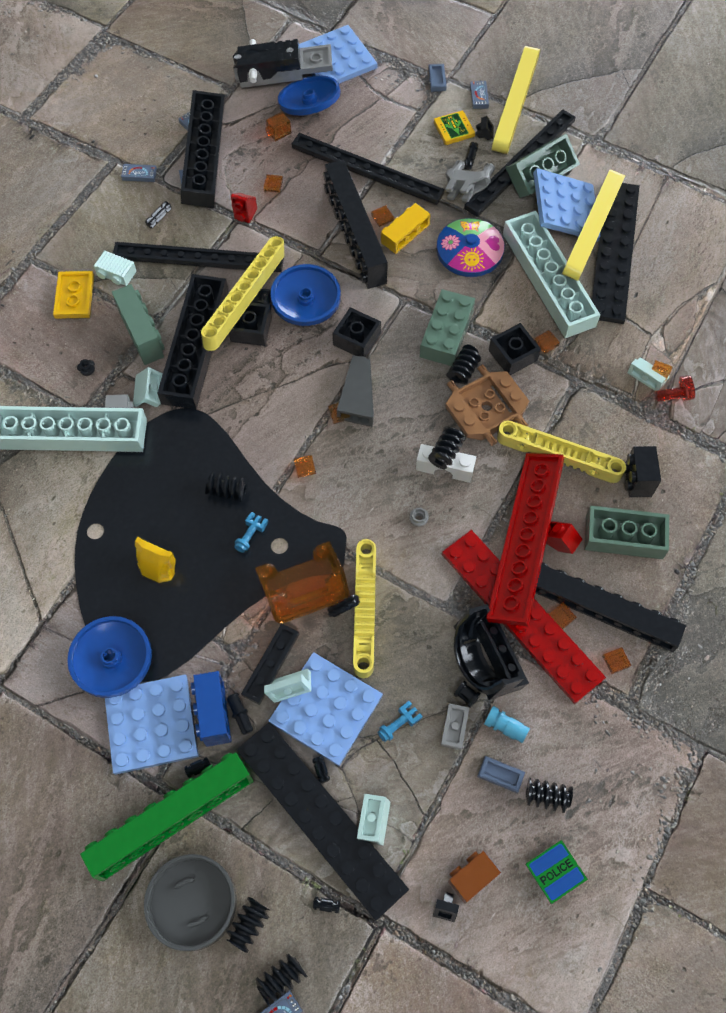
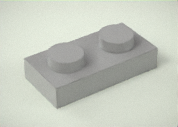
[441,703,469,750]

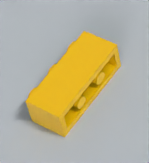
[381,203,430,254]

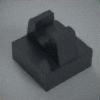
[475,116,494,140]
[433,892,459,922]

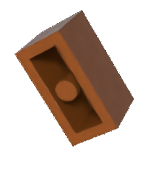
[448,851,501,904]

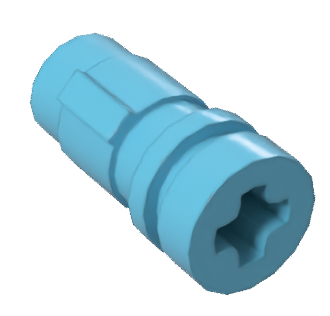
[484,706,530,743]

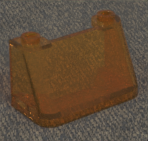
[255,541,349,623]

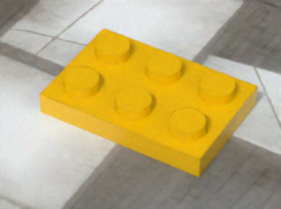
[53,271,94,319]

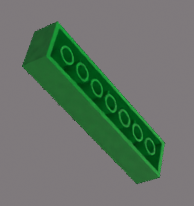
[80,752,254,882]

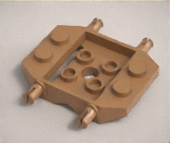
[445,364,530,446]

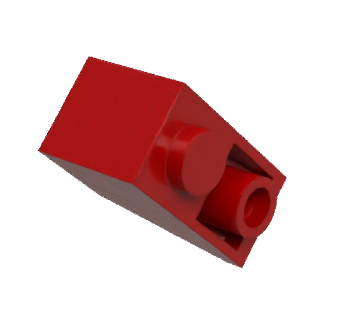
[231,193,257,223]
[546,521,583,554]

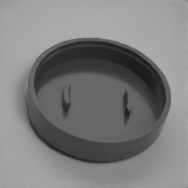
[144,854,237,952]

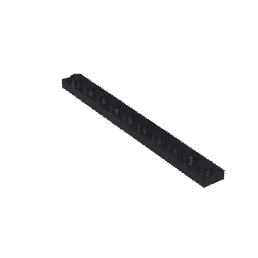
[464,109,576,217]
[291,133,444,205]
[113,242,284,273]

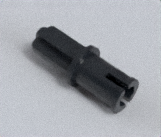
[226,693,253,735]

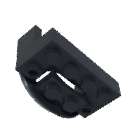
[454,604,529,700]

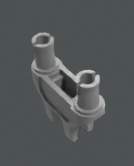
[445,160,495,202]

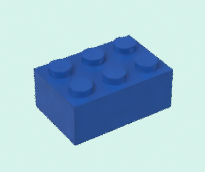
[191,671,231,747]

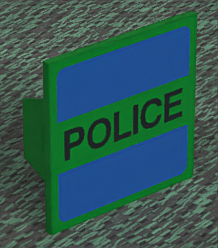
[525,840,588,904]

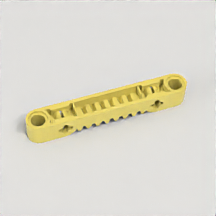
[497,421,626,483]
[353,539,376,679]

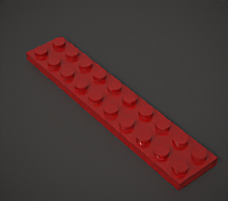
[487,453,564,626]
[442,530,606,705]

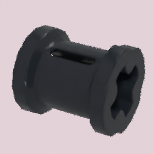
[454,681,481,708]

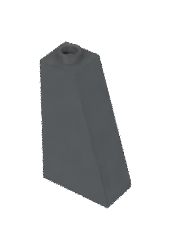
[337,355,374,427]

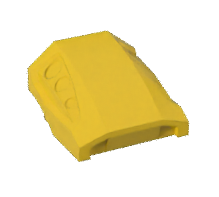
[135,537,176,583]

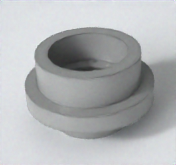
[410,508,429,526]

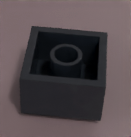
[229,302,272,346]
[332,307,381,357]
[489,323,541,375]
[624,446,661,498]

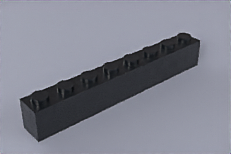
[535,562,686,652]

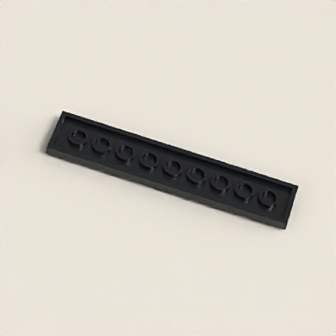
[591,183,640,324]
[236,722,409,921]

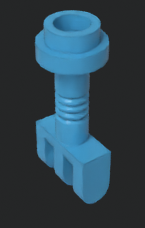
[234,512,269,553]
[377,701,423,742]

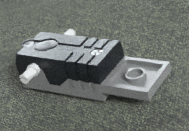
[233,39,333,88]

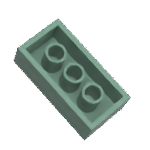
[506,134,580,198]
[112,284,165,365]
[420,289,476,366]
[585,506,669,559]

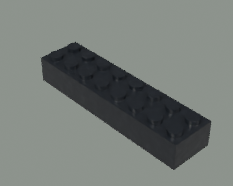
[181,90,225,208]
[323,159,388,289]
[157,274,229,410]

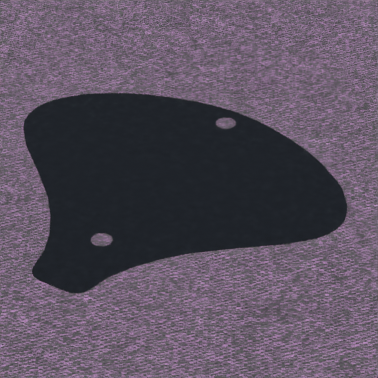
[75,408,347,682]

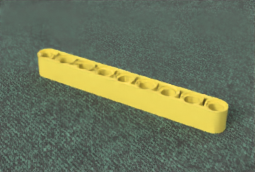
[492,46,540,154]
[562,169,625,281]
[201,236,285,351]

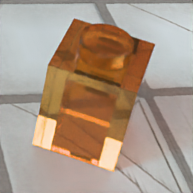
[265,112,292,142]

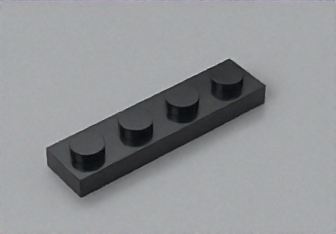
[241,623,300,705]

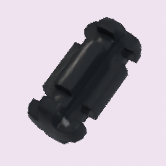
[312,756,330,783]
[184,757,211,778]
[313,897,340,913]

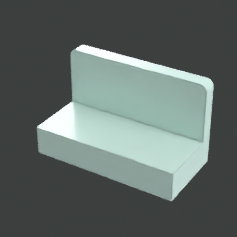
[627,358,669,393]
[133,367,163,407]
[264,669,311,703]
[357,794,391,846]

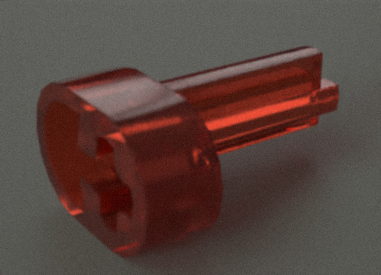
[655,375,695,401]

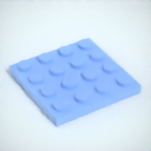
[299,25,377,84]
[533,168,601,242]
[268,652,383,766]
[105,674,199,775]

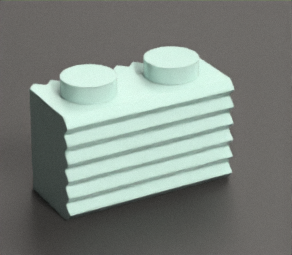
[94,250,136,286]

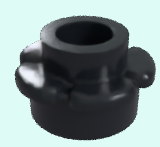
[77,359,95,376]

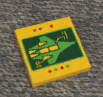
[433,110,475,145]

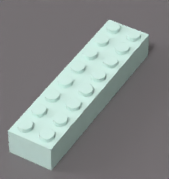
[503,211,600,338]
[0,406,147,452]

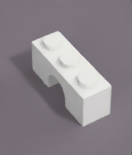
[416,444,477,483]

